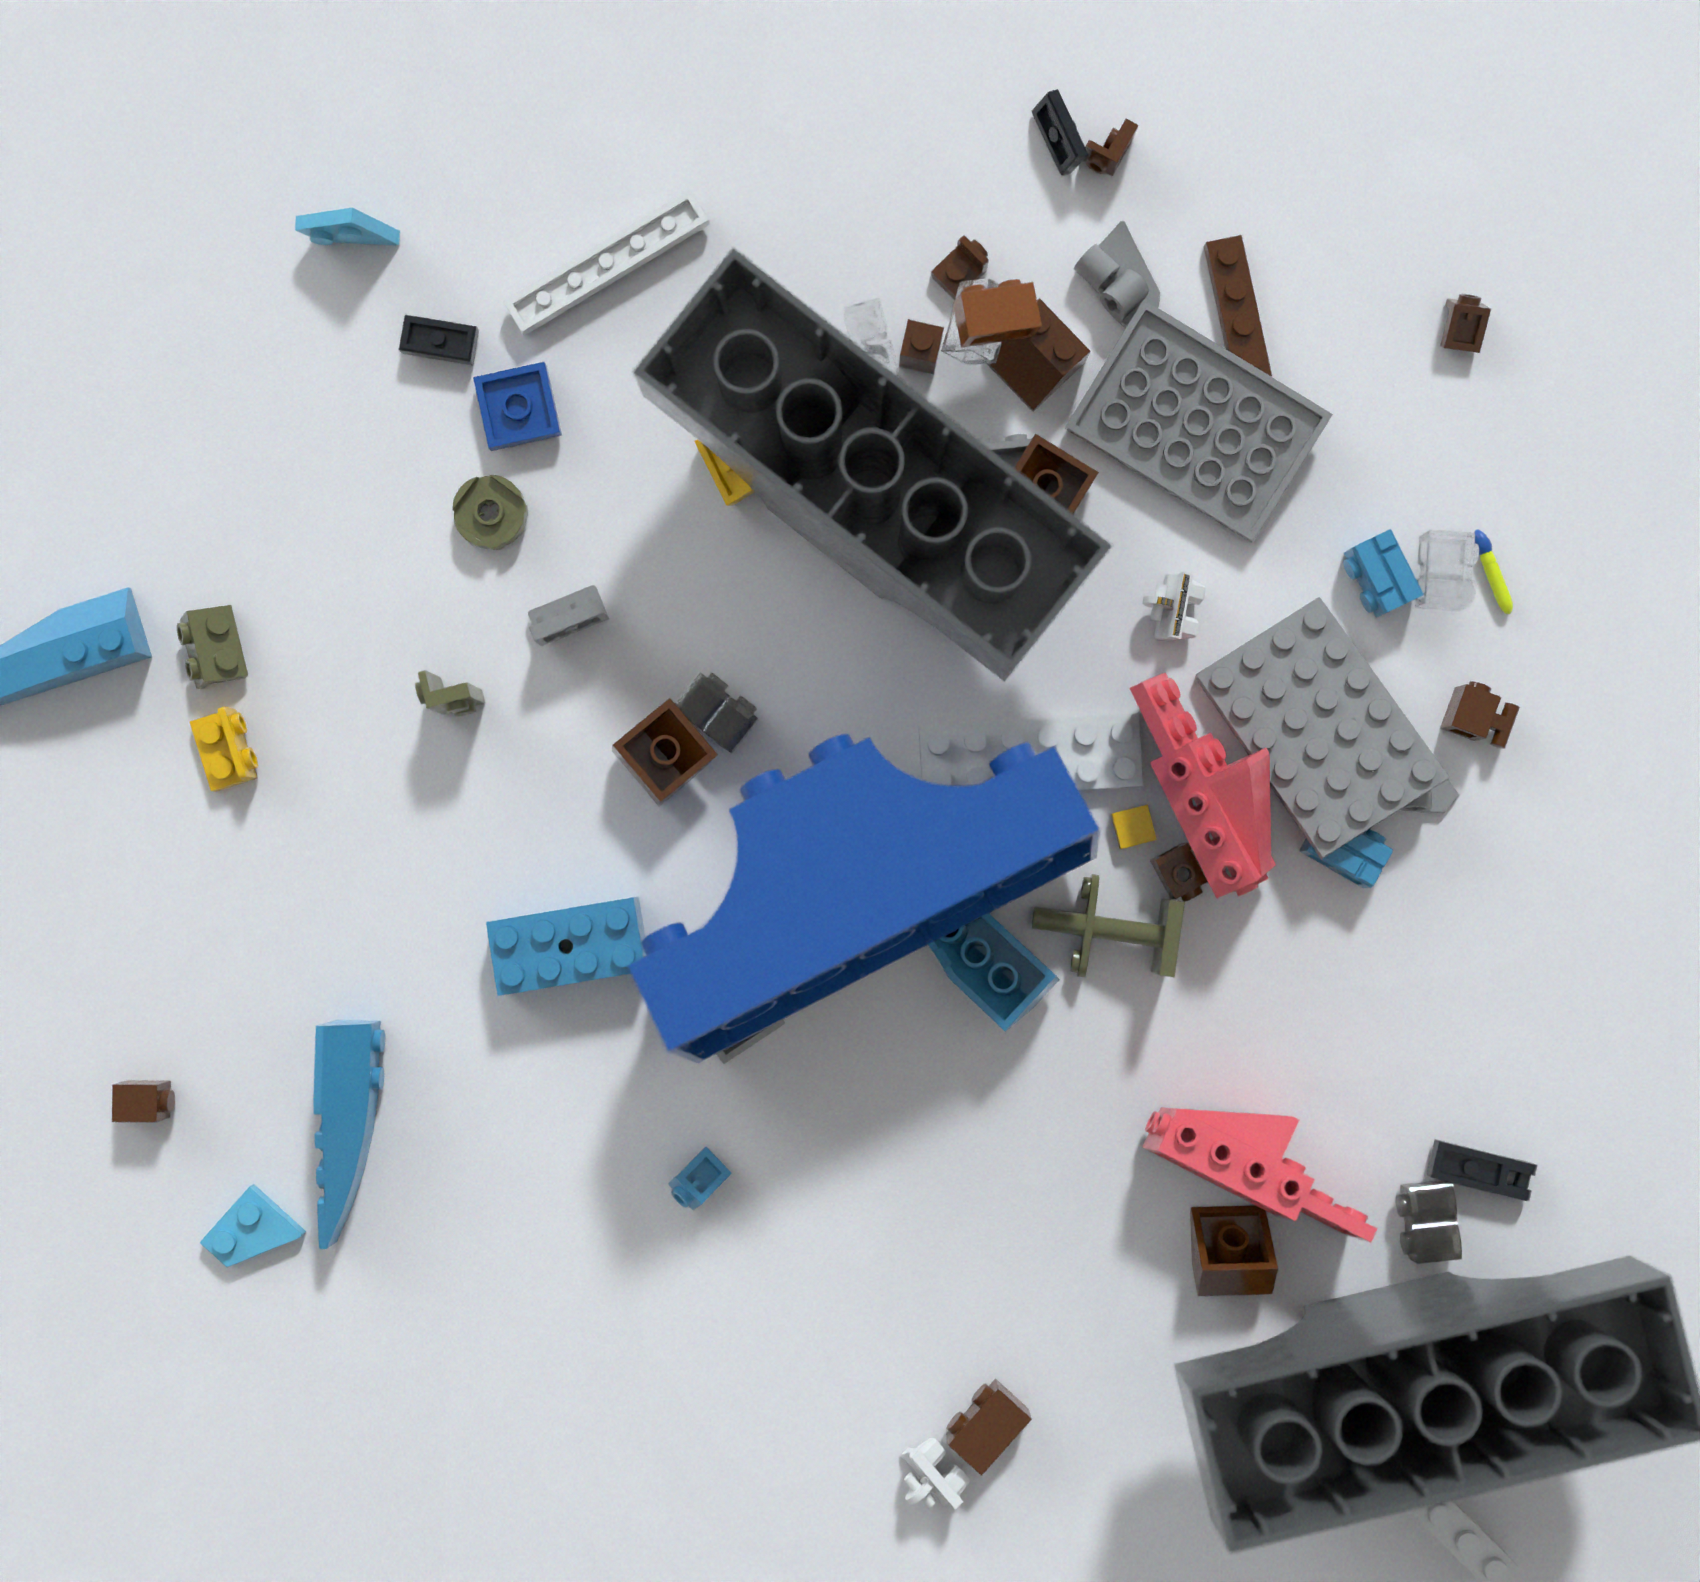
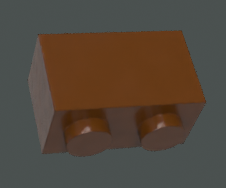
[946,1378,1032,1476]

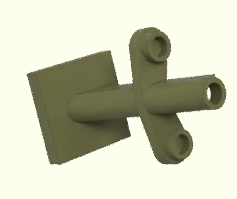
[1032,874,1185,978]

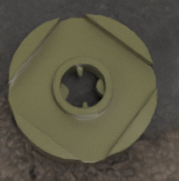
[452,475,528,550]

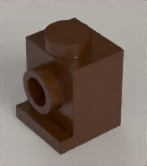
[1150,843,1208,902]

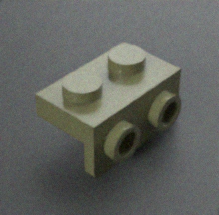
[176,605,248,689]
[415,670,485,716]

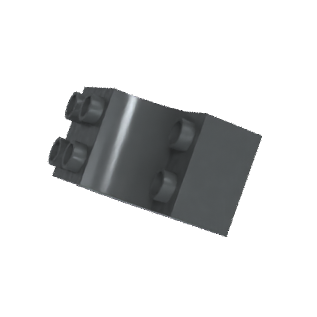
[633,247,1112,682]
[1173,1255,1700,1554]

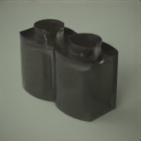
[675,672,759,754]
[1395,1180,1462,1264]

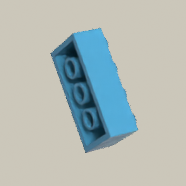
[486,897,646,996]

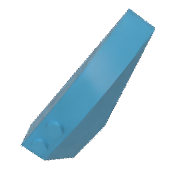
[0,587,152,706]
[928,913,1059,1032]
[313,1020,386,1249]

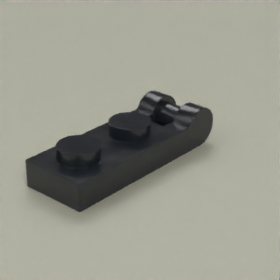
[1427,1139,1538,1201]

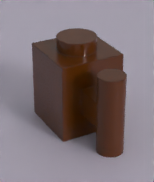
[1440,681,1520,749]

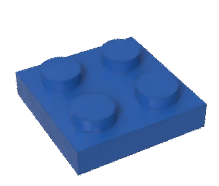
[473,361,562,451]

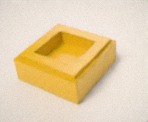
[1110,804,1157,849]

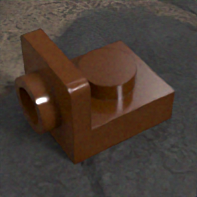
[1083,118,1139,177]
[930,235,989,300]
[1440,294,1491,353]

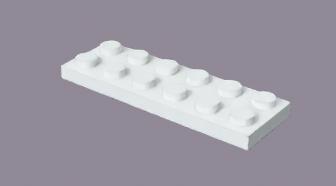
[918,713,1144,791]

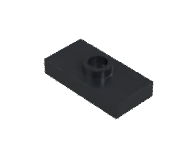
[1031,89,1089,176]
[399,315,479,365]

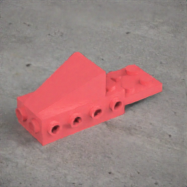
[1129,672,1276,899]
[1142,1107,1377,1242]

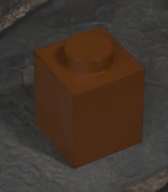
[899,319,944,375]
[112,1080,175,1122]

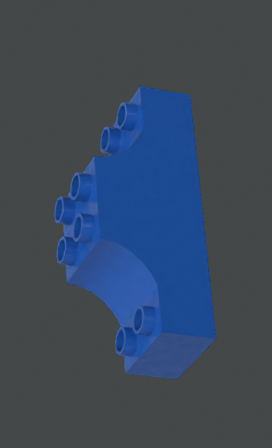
[628,734,1100,1063]

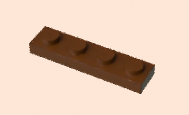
[1204,235,1272,376]

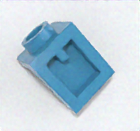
[668,1147,732,1210]

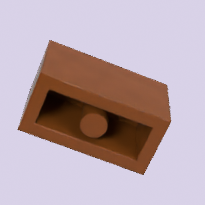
[953,279,1042,348]

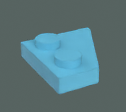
[295,207,400,246]
[200,1184,306,1267]

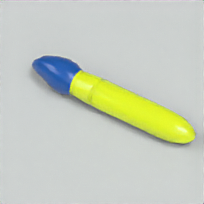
[1474,529,1513,614]

